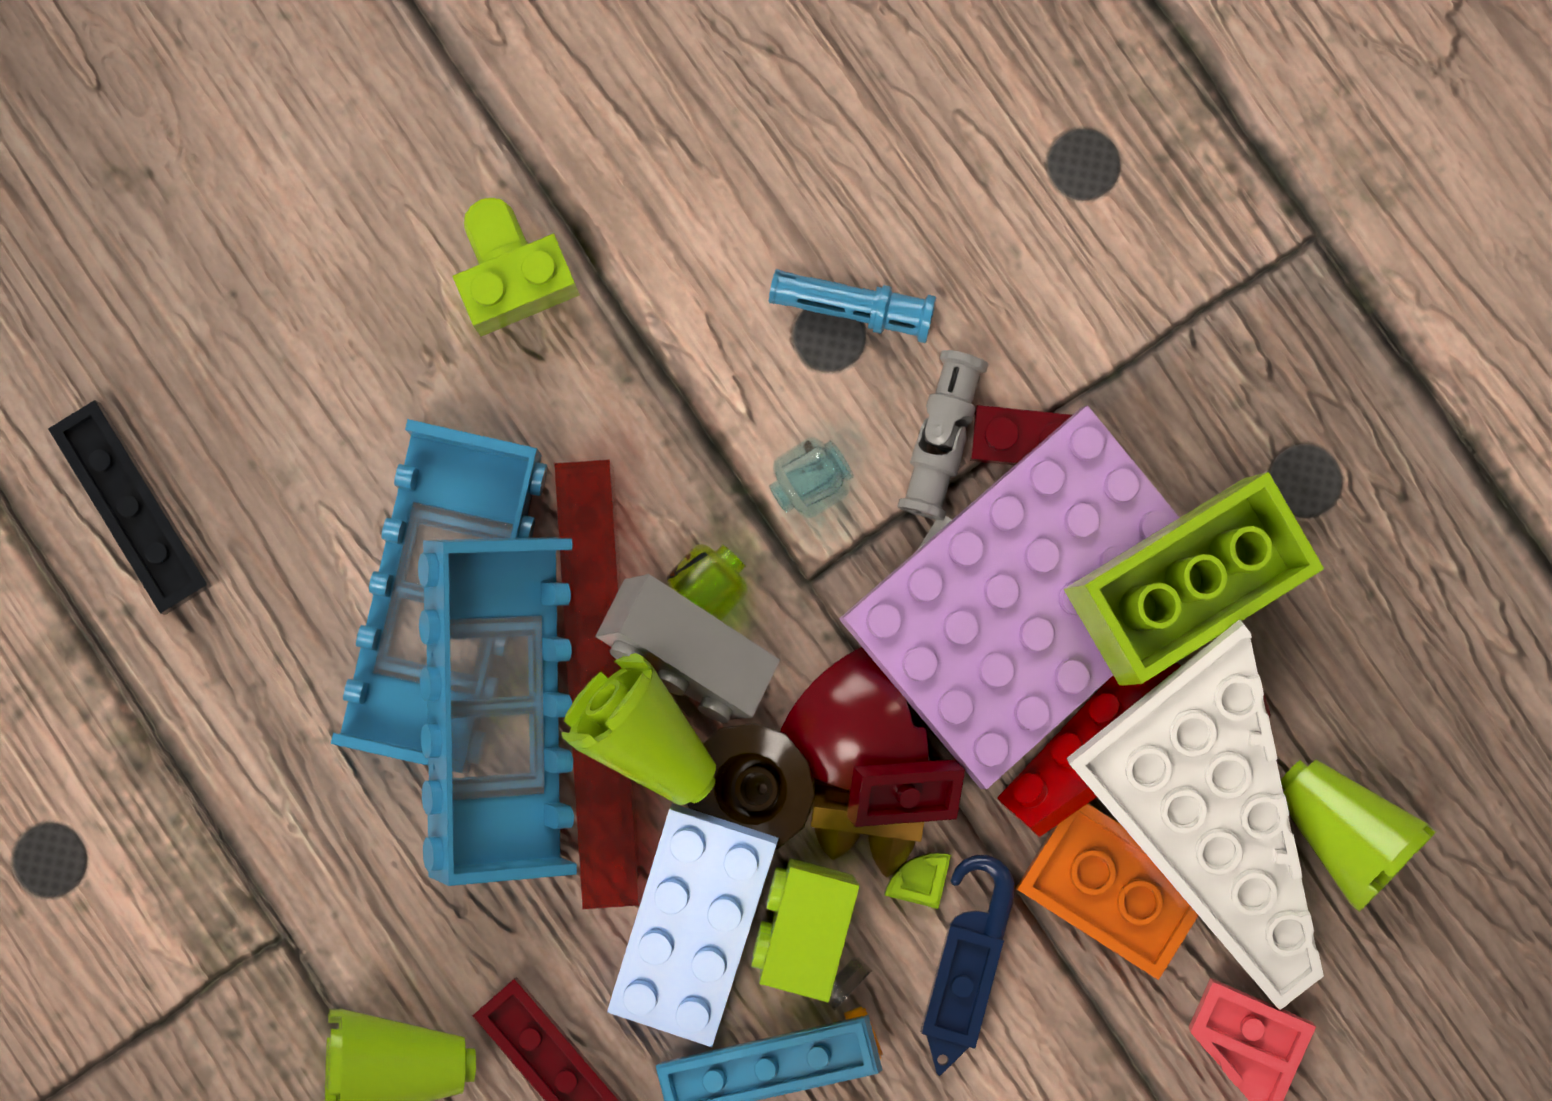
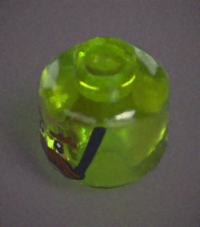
[667,544,748,621]

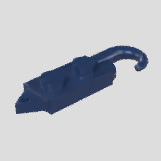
[920,855,1015,1076]

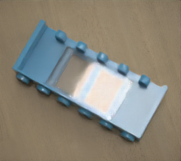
[331,419,548,773]
[418,537,577,886]

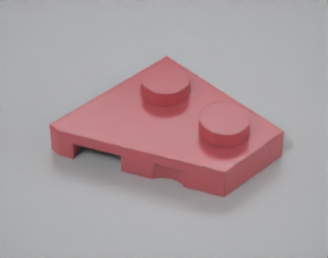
[1188,978,1316,1101]

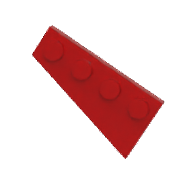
[997,662,1181,837]

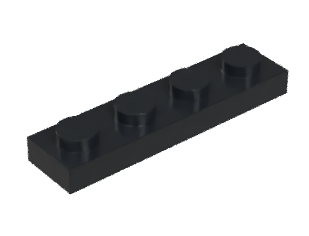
[48,400,212,615]

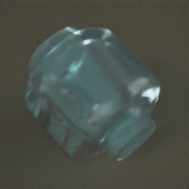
[769,437,854,518]

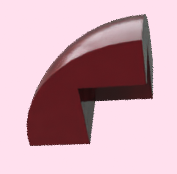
[780,647,928,790]

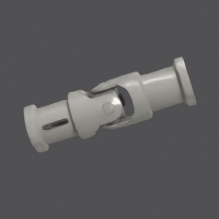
[897,350,989,521]

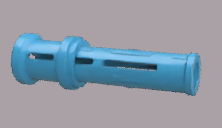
[768,269,936,343]

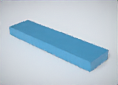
[656,1015,883,1101]

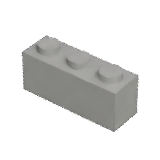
[595,574,780,723]

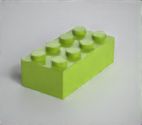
[1064,472,1324,686]
[751,858,859,1003]

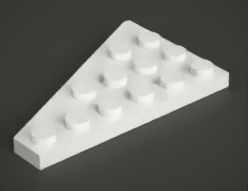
[1067,619,1324,1010]

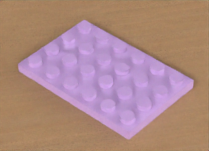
[839,405,1180,789]

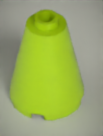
[562,653,716,805]
[1280,759,1437,912]
[325,1008,476,1101]

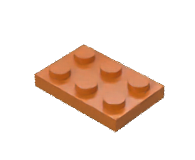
[1015,804,1199,980]

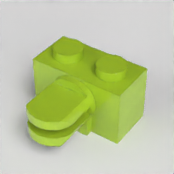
[452,197,580,337]

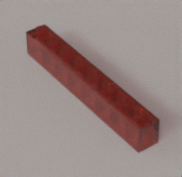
[554,459,642,909]

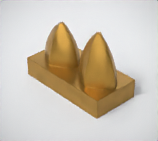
[811,784,924,878]

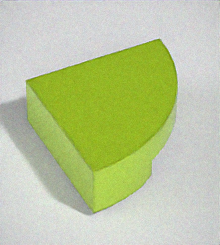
[884,853,951,909]

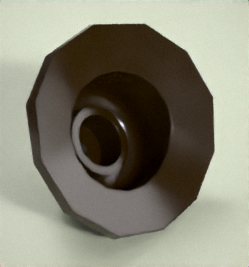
[687,723,816,850]

